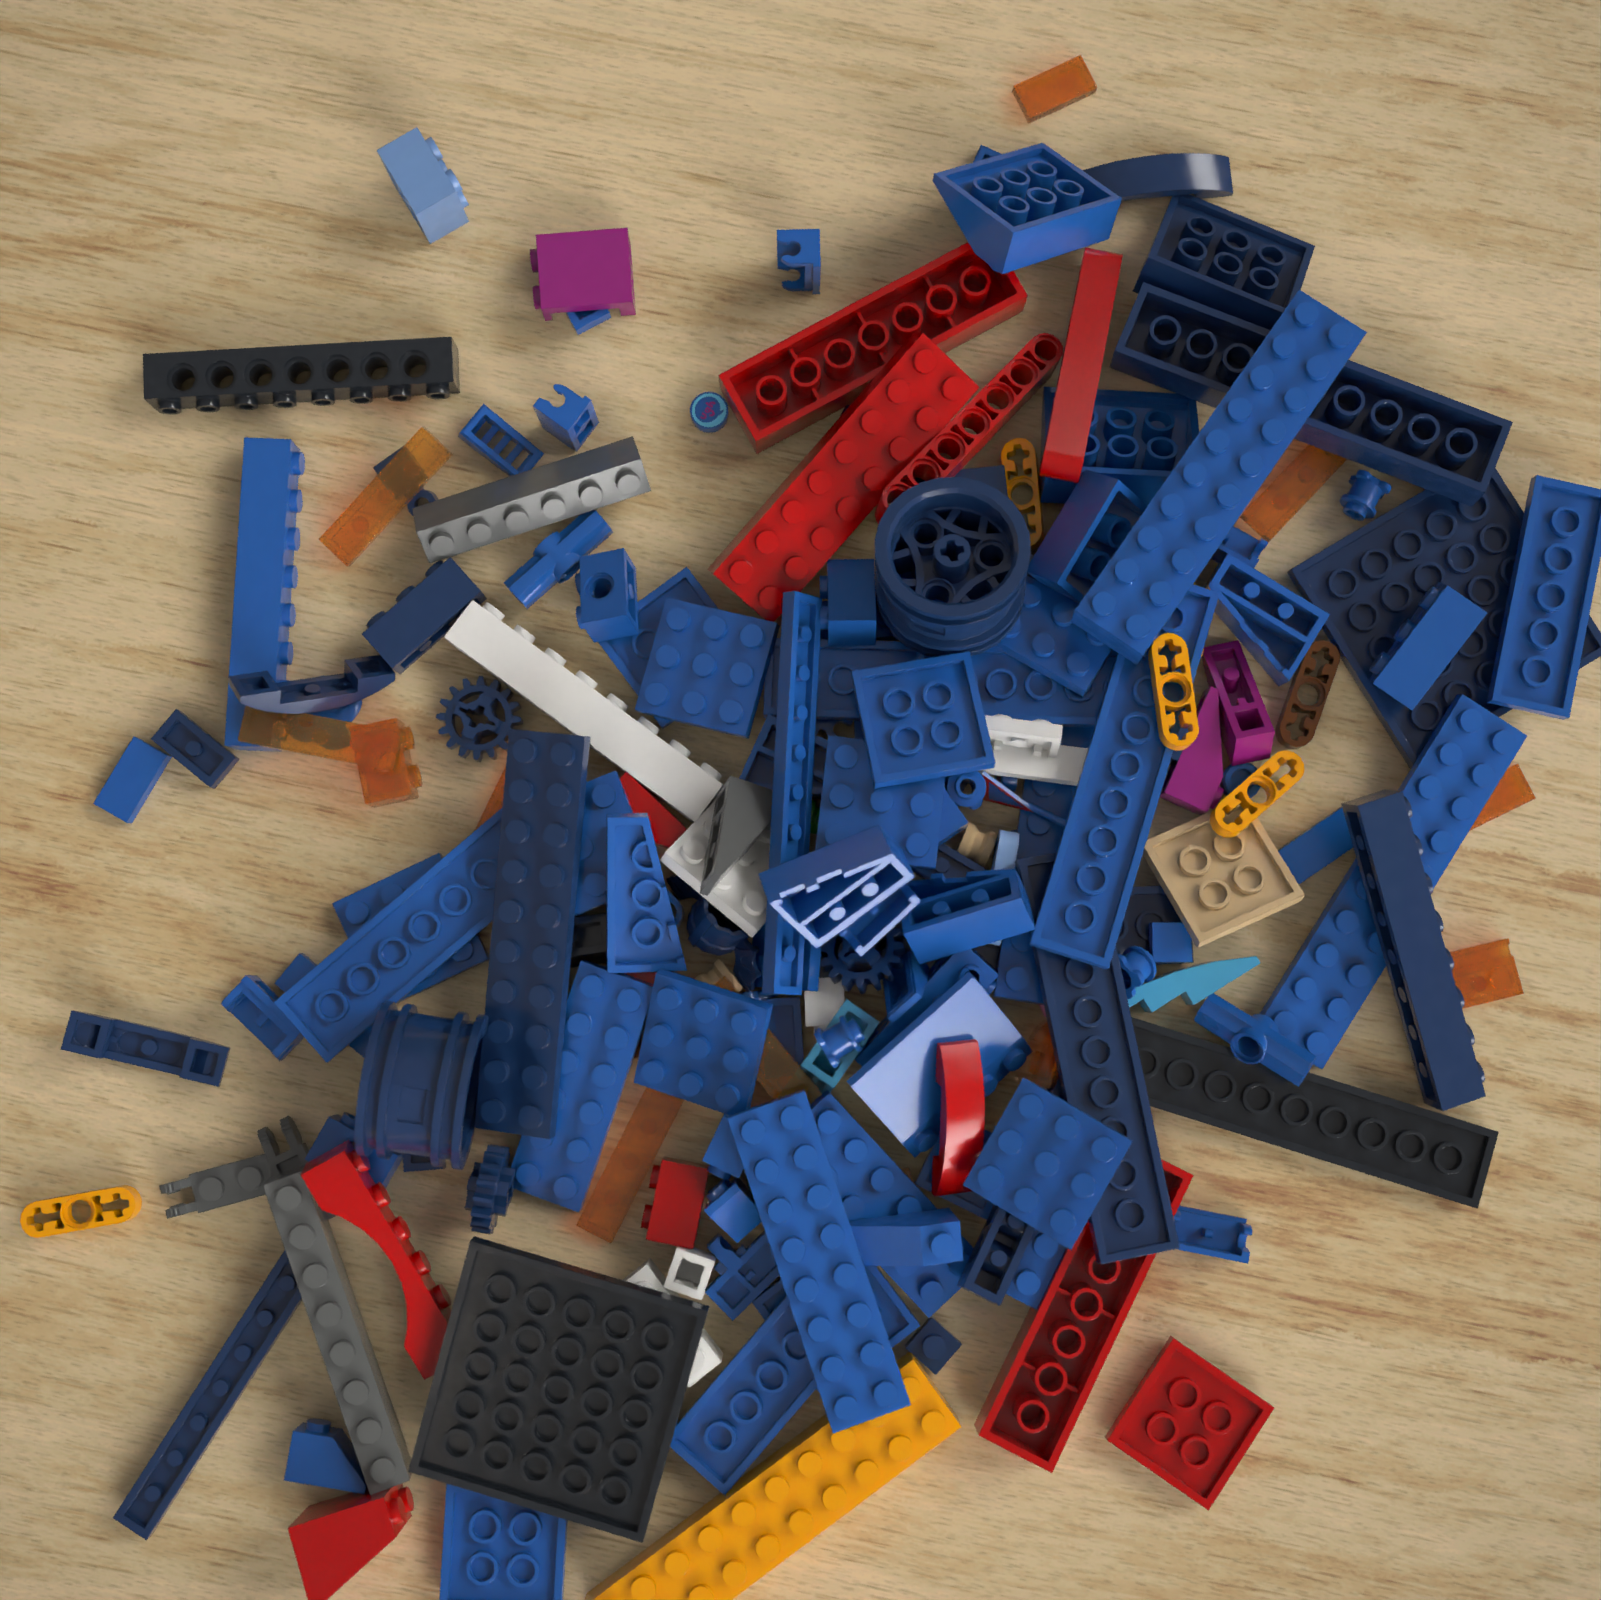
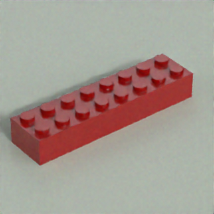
[718,242,1028,454]
[707,333,980,622]
[974,1159,1194,1473]

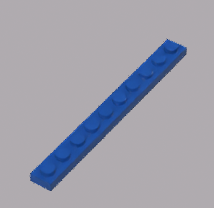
[762,591,822,995]

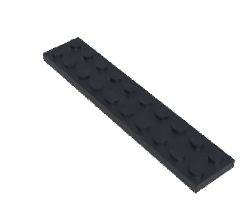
[1131,1017,1499,1209]

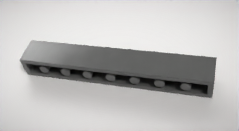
[263,1165,412,1495]

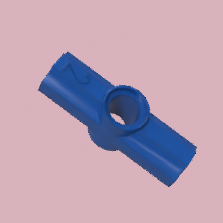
[504,510,613,609]
[1194,993,1316,1087]

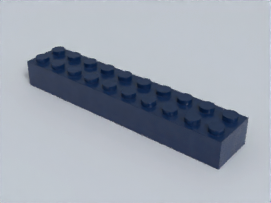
[1109,282,1513,507]

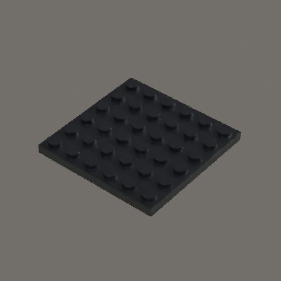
[408,1236,710,1543]

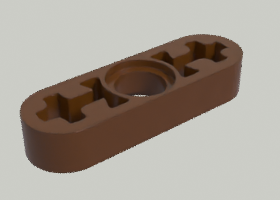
[1275,640,1340,749]

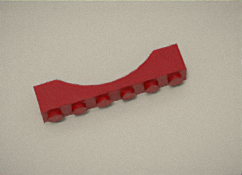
[301,1140,452,1380]

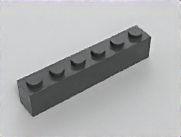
[412,436,651,563]

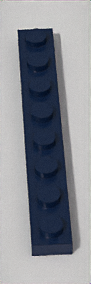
[113,1250,302,1540]

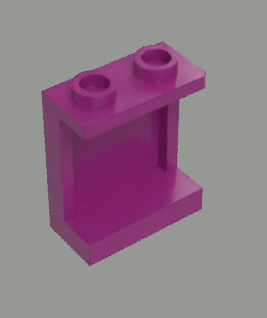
[530,228,636,321]

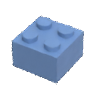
[377,127,469,244]

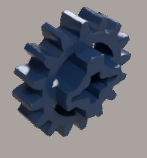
[436,676,523,762]
[820,925,907,994]
[465,1144,516,1235]

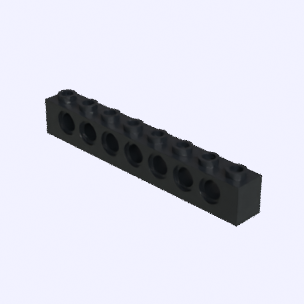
[143,337,460,415]

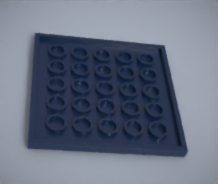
[1287,468,1601,769]

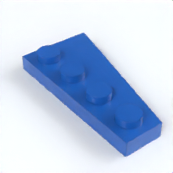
[606,813,687,973]

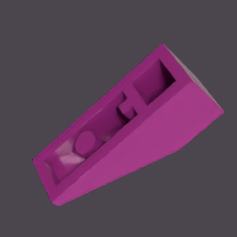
[1202,640,1275,766]
[1159,686,1224,816]

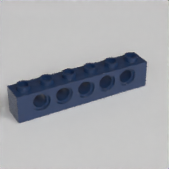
[957,1068,1063,1306]

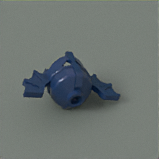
[666,875,762,992]

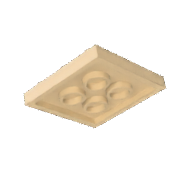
[1143,804,1305,948]

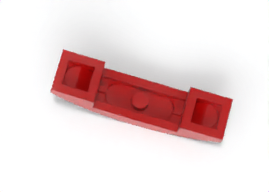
[932,1039,985,1196]

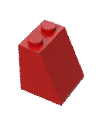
[288,1483,414,1600]

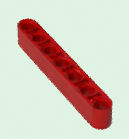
[1039,247,1123,483]
[875,333,1063,524]

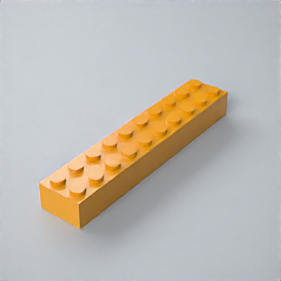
[584,1352,962,1600]

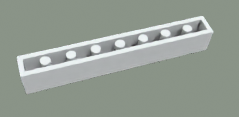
[444,600,724,823]

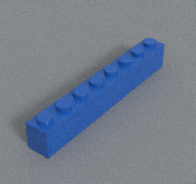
[224,437,305,752]

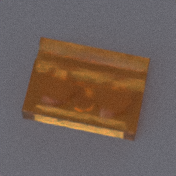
[1450,938,1524,1009]

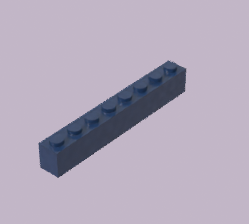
[1341,789,1486,1111]

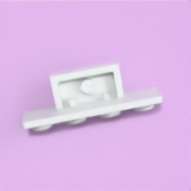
[978,714,1088,786]

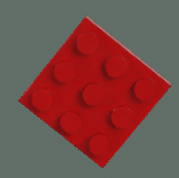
[1105,1335,1274,1511]

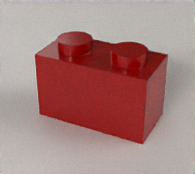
[641,1156,709,1249]

